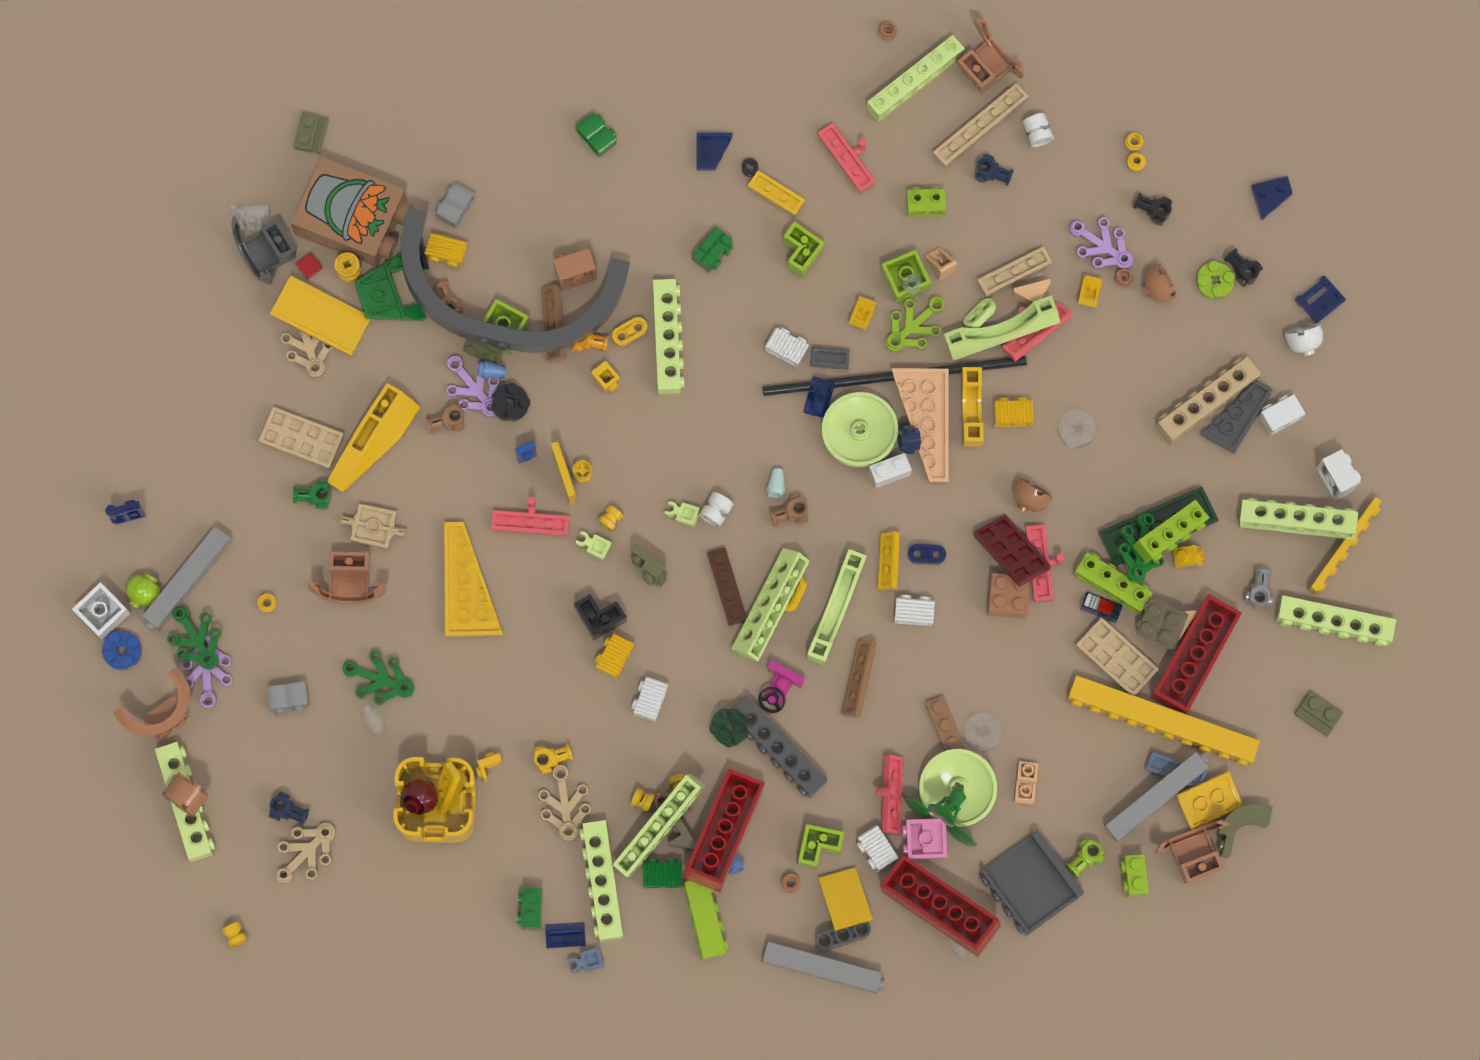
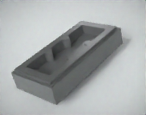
[810,347,850,370]

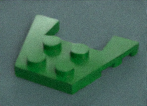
[354,252,426,321]

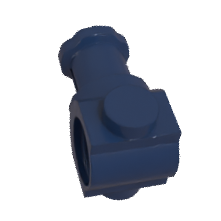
[975,154,1014,186]
[897,421,921,454]
[268,792,310,826]

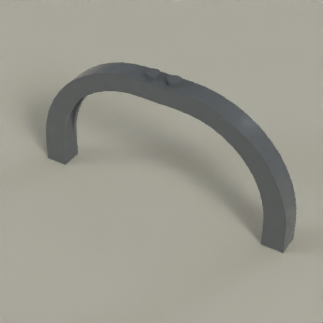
[400,207,630,353]

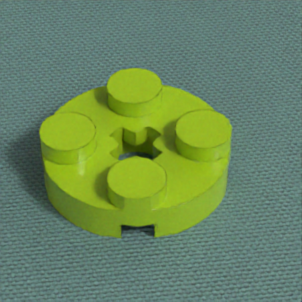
[1196,261,1235,300]

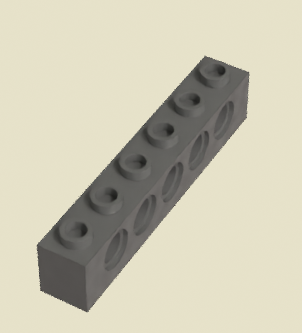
[730,696,827,798]

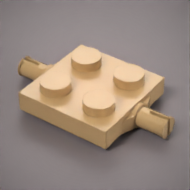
[341,504,406,550]

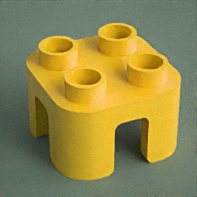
[393,757,476,843]

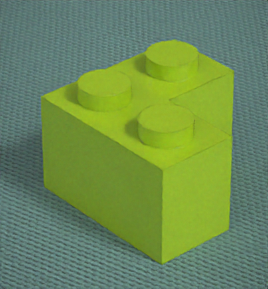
[783,221,825,278]
[798,824,845,869]

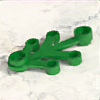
[1117,513,1164,583]
[167,607,222,670]
[342,651,415,706]

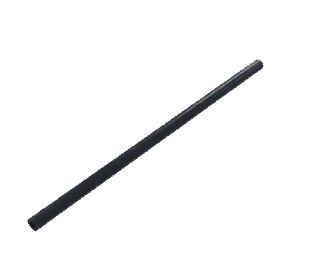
[762,356,1027,396]

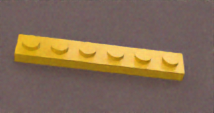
[1308,497,1382,595]

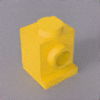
[591,361,620,393]

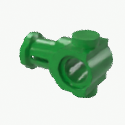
[293,481,332,510]

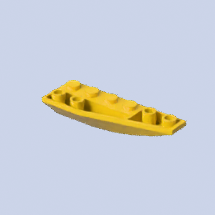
[327,383,421,493]

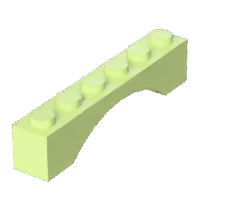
[944,295,1061,361]
[806,549,867,666]

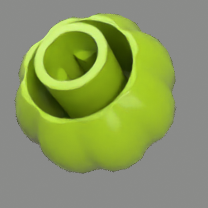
[125,573,161,609]

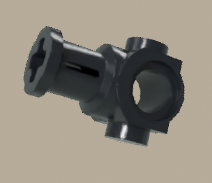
[1133,193,1172,226]
[1224,248,1263,287]

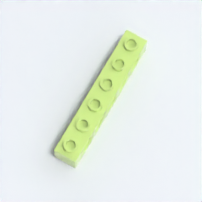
[866,35,965,123]
[653,279,684,394]
[1240,498,1358,540]
[731,548,810,662]
[1276,596,1396,647]
[155,742,215,862]
[613,774,706,877]
[579,820,623,942]

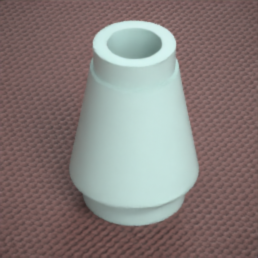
[766,469,785,498]

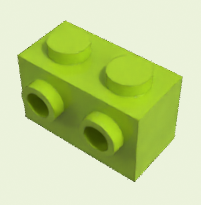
[906,186,946,217]
[1120,854,1149,898]

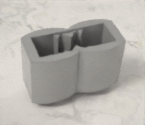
[435,183,475,228]
[266,681,309,715]

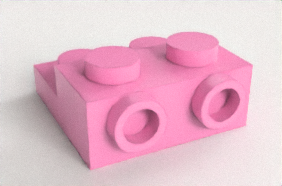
[902,819,947,861]

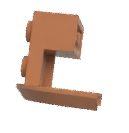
[957,18,1024,94]
[308,551,386,604]
[113,667,190,740]
[1155,820,1230,883]

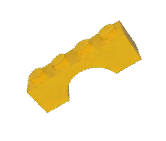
[961,367,984,447]

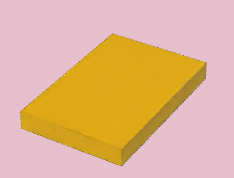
[551,442,577,505]
[1175,771,1243,830]
[818,867,873,931]

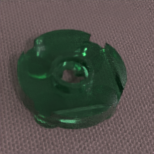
[709,708,748,748]

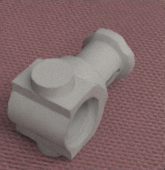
[1244,569,1273,609]

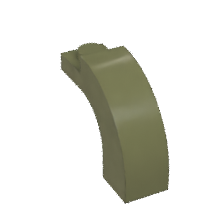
[1216,804,1273,858]

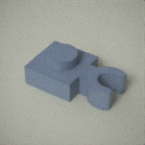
[567,947,604,973]

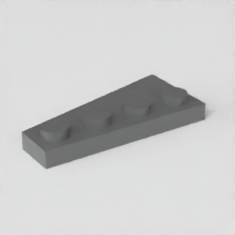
[1201,380,1273,454]

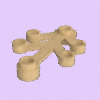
[281,331,334,377]
[538,765,591,841]
[276,823,336,884]

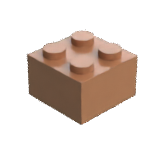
[553,248,597,291]
[987,573,1030,619]

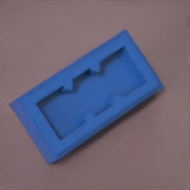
[515,441,537,464]

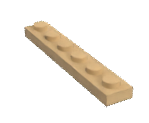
[933,83,1029,167]

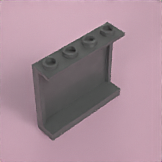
[979,830,1084,936]

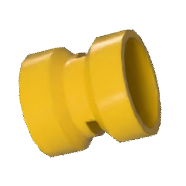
[573,460,592,483]
[597,505,624,532]
[630,788,656,813]
[222,921,248,948]

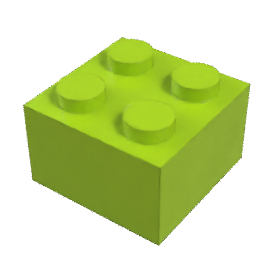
[880,250,931,303]
[482,299,530,354]

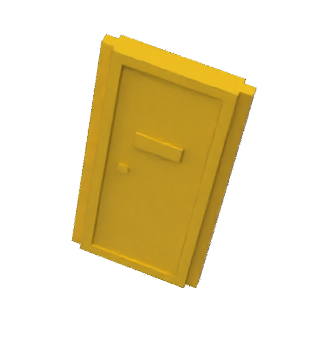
[270,275,371,356]

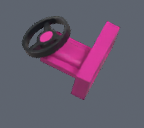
[759,660,805,713]

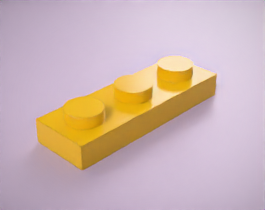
[748,170,805,217]
[878,531,900,591]
[435,762,461,815]

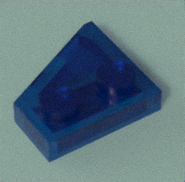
[697,133,733,171]
[1251,176,1293,220]

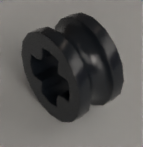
[742,158,758,177]

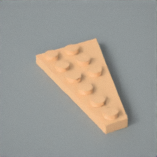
[891,368,949,483]

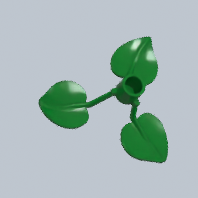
[901,788,977,846]

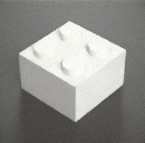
[1316,449,1361,501]
[72,582,130,640]

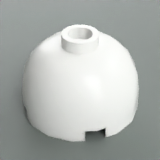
[1285,323,1323,356]

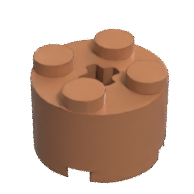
[161,772,209,817]

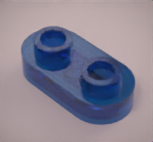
[907,544,946,565]

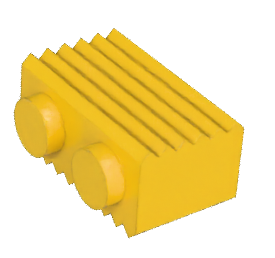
[425,232,468,269]
[993,397,1034,427]
[594,633,634,680]

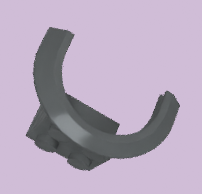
[231,216,296,285]

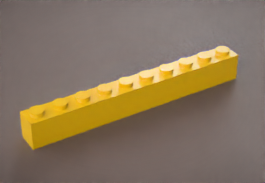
[1067,675,1260,767]

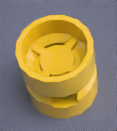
[335,252,361,284]

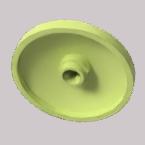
[822,392,898,468]
[919,748,998,827]

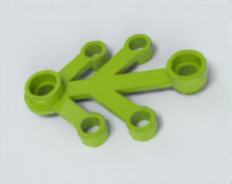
[885,297,944,352]

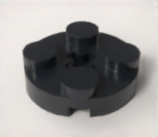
[491,383,530,422]

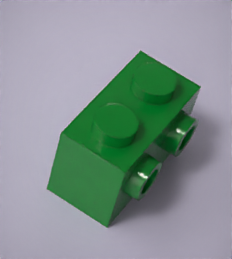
[517,888,543,931]

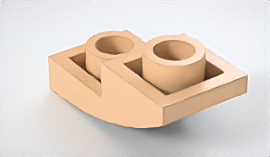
[1014,761,1038,805]

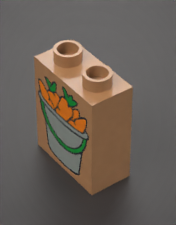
[291,157,413,268]

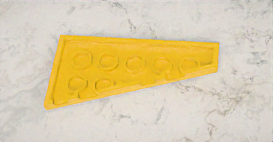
[444,522,503,637]

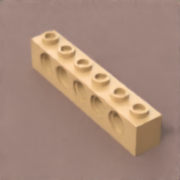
[1156,357,1262,444]

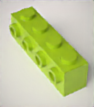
[1133,500,1209,564]
[1074,552,1153,615]
[683,881,728,961]

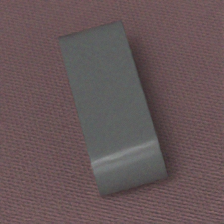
[815,922,871,952]

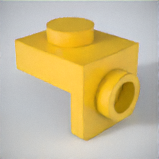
[1078,275,1103,308]
[849,296,876,330]
[1173,545,1205,568]
[475,752,503,782]

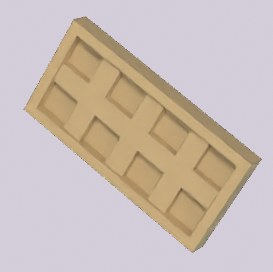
[258,407,344,470]
[1075,617,1159,696]

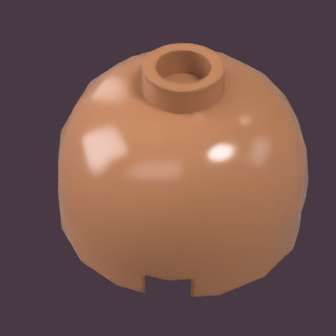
[1142,263,1177,302]
[1013,477,1052,513]

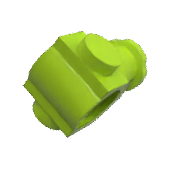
[1066,838,1106,878]

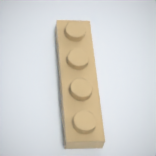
[977,246,1052,297]

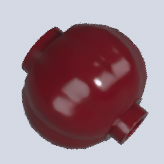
[402,779,438,815]

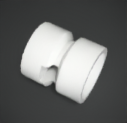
[1022,113,1054,147]
[699,492,734,528]

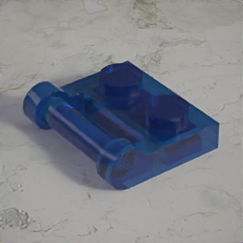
[1295,276,1346,323]
[105,500,146,525]

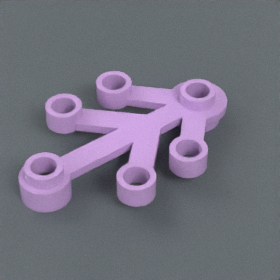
[1069,217,1133,270]
[446,356,500,417]
[181,635,233,709]

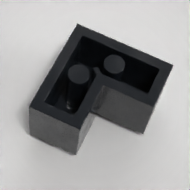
[574,594,627,641]

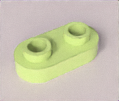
[963,298,996,328]

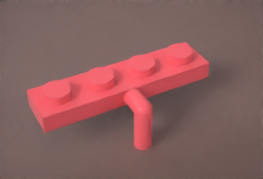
[817,123,876,194]
[1002,302,1072,362]
[491,496,569,536]
[1025,525,1064,602]
[875,755,903,835]

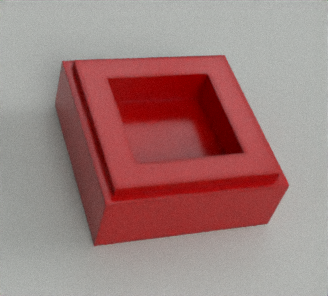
[295,252,322,280]

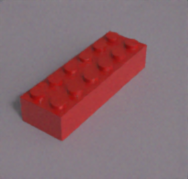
[1151,594,1242,714]
[684,768,765,892]
[880,855,1001,957]

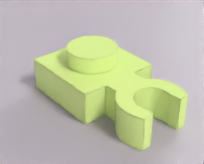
[664,501,701,527]
[576,531,612,561]

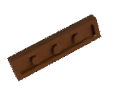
[707,548,747,626]

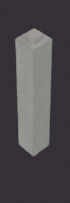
[142,526,232,632]
[1104,752,1208,841]
[762,942,884,994]

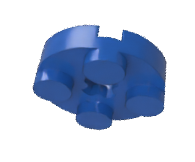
[102,631,142,670]

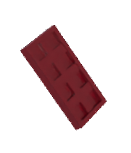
[974,515,1051,587]

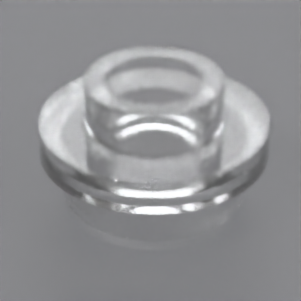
[902,274,922,293]

